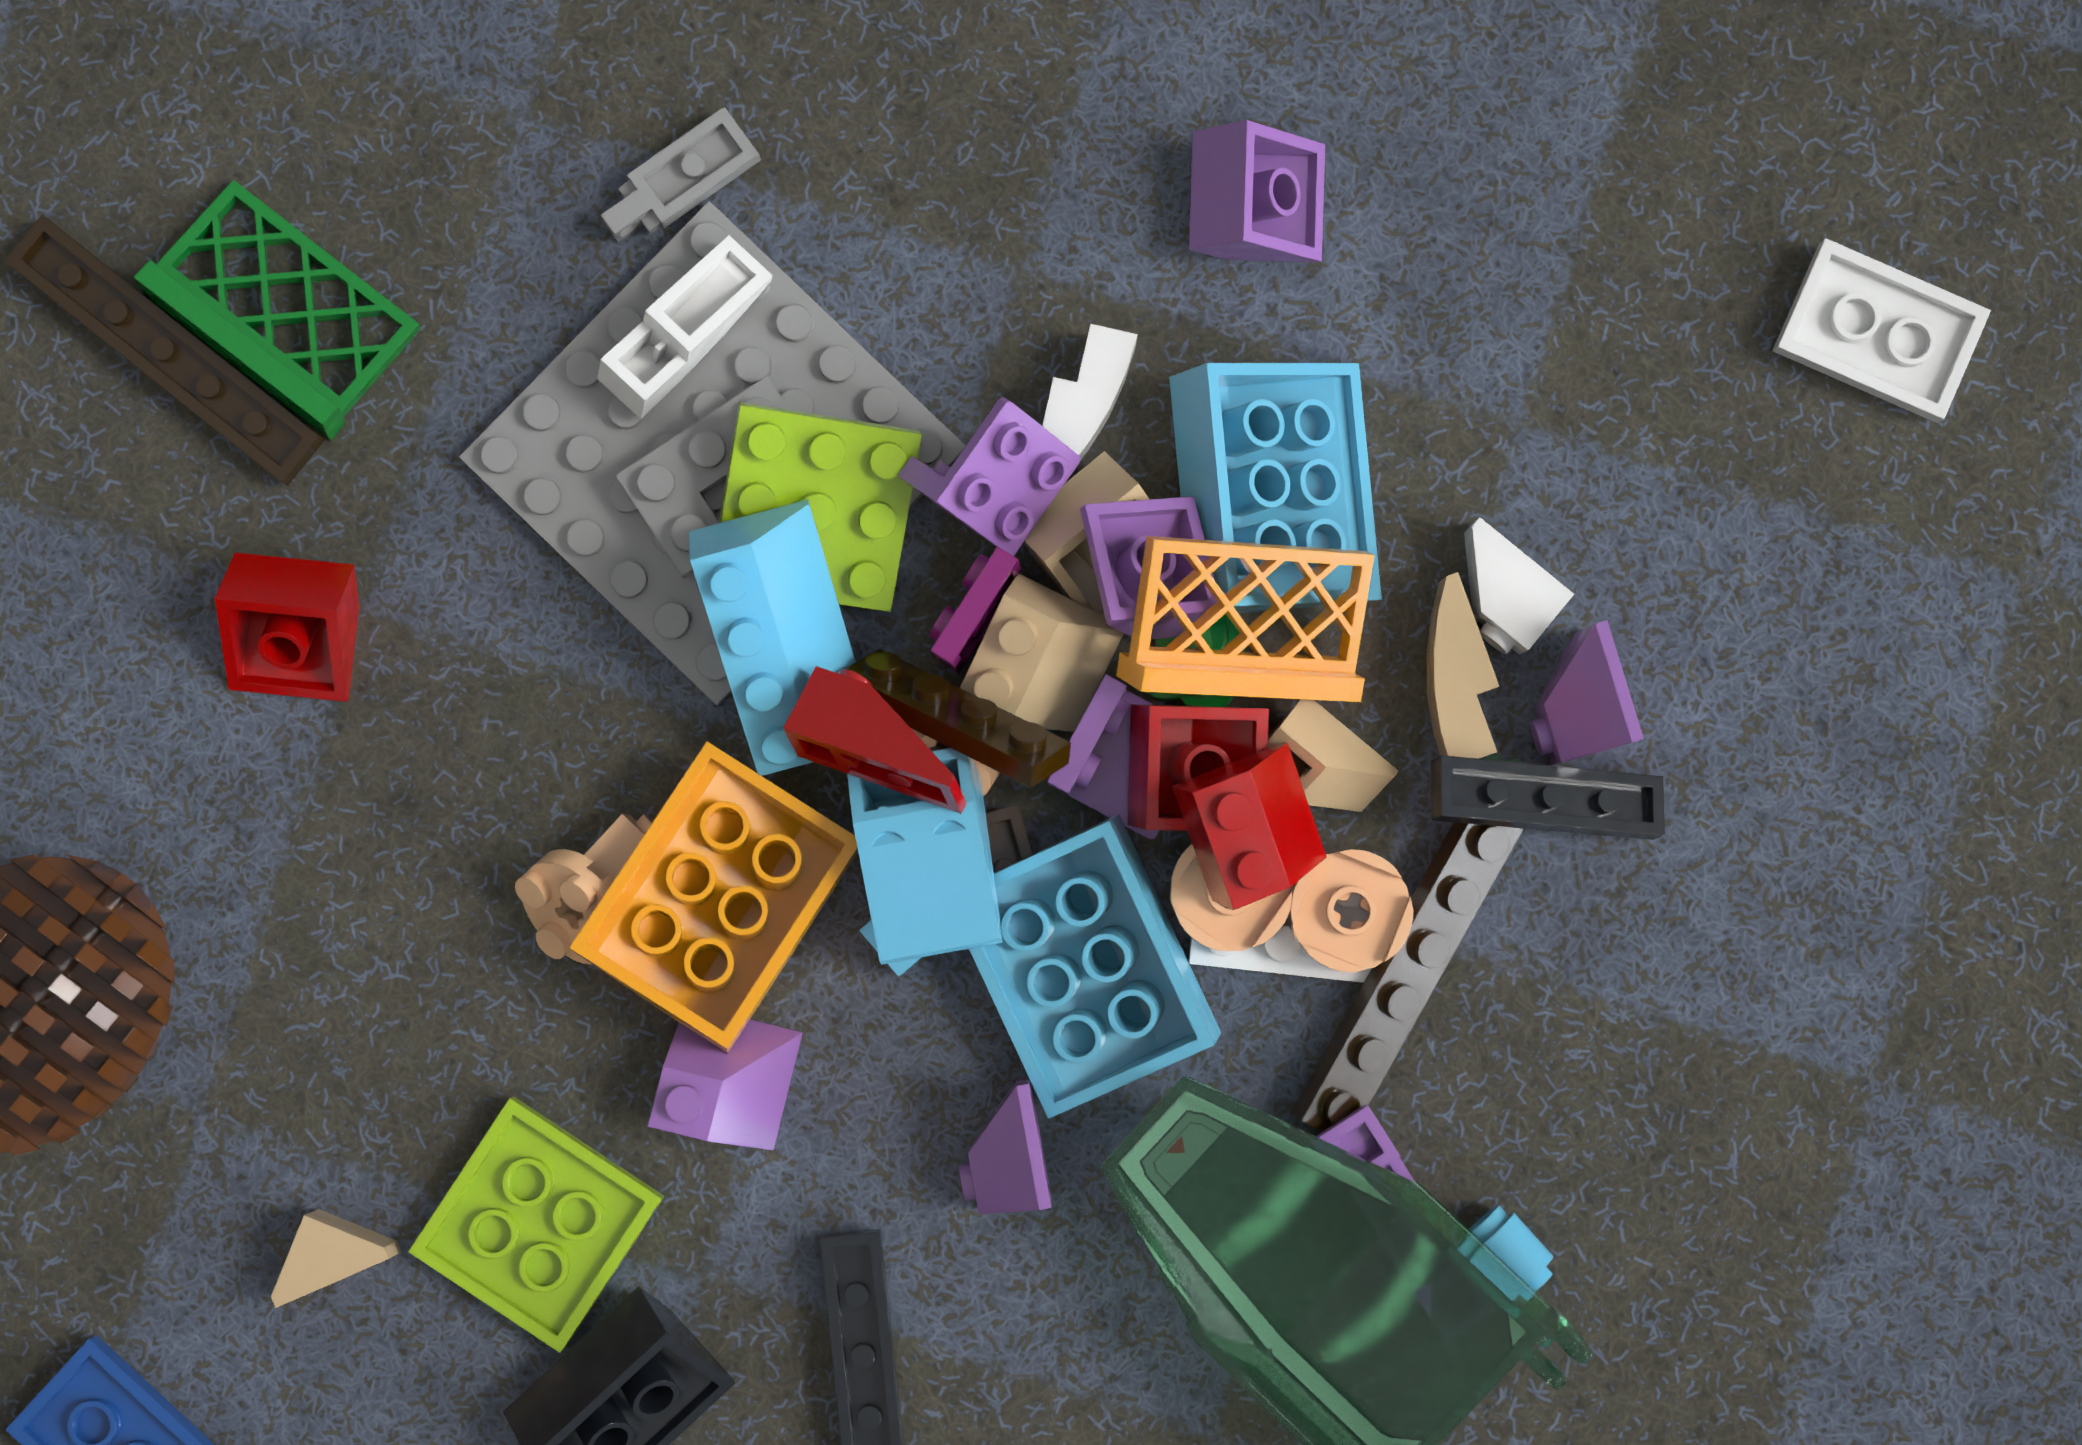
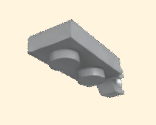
[601,107,761,242]

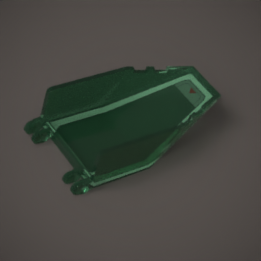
[1101,1075,1593,1445]

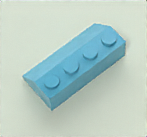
[688,499,856,776]

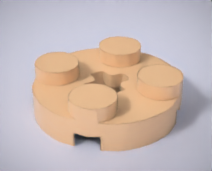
[1170,844,1292,951]
[515,849,614,965]
[1289,849,1413,972]

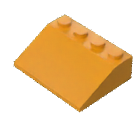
[569,742,858,1053]

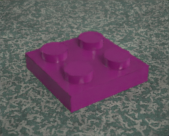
[929,546,1023,674]

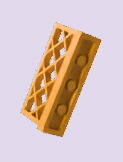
[1116,536,1375,702]

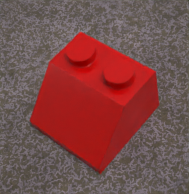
[214,552,359,702]
[1127,704,1269,831]
[1172,742,1327,910]

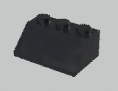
[503,1286,735,1445]

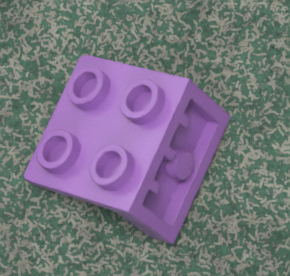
[898,397,1081,556]
[1047,674,1159,839]

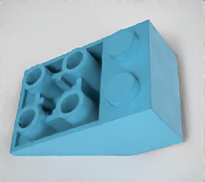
[847,748,1003,965]

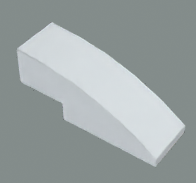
[597,235,773,419]
[1042,324,1138,459]

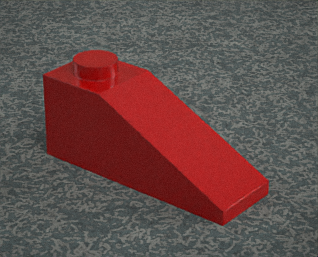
[783,666,967,814]

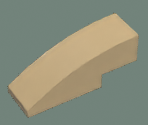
[1426,572,1500,759]

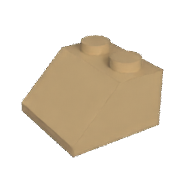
[1023,451,1150,616]
[960,574,1124,732]

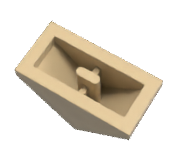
[271,1209,402,1308]

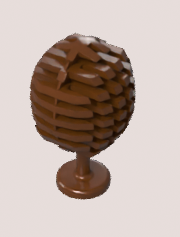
[0,854,175,1155]

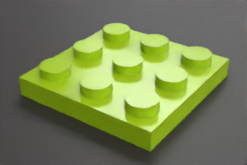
[719,402,922,612]
[408,1096,664,1353]

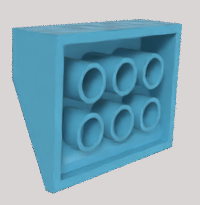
[1169,363,1382,614]
[969,814,1221,1119]

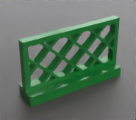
[134,180,421,442]

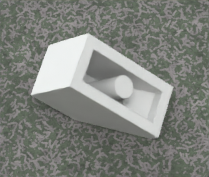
[1464,517,1574,655]

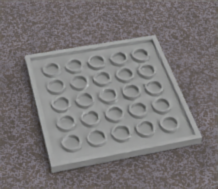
[459,201,966,706]

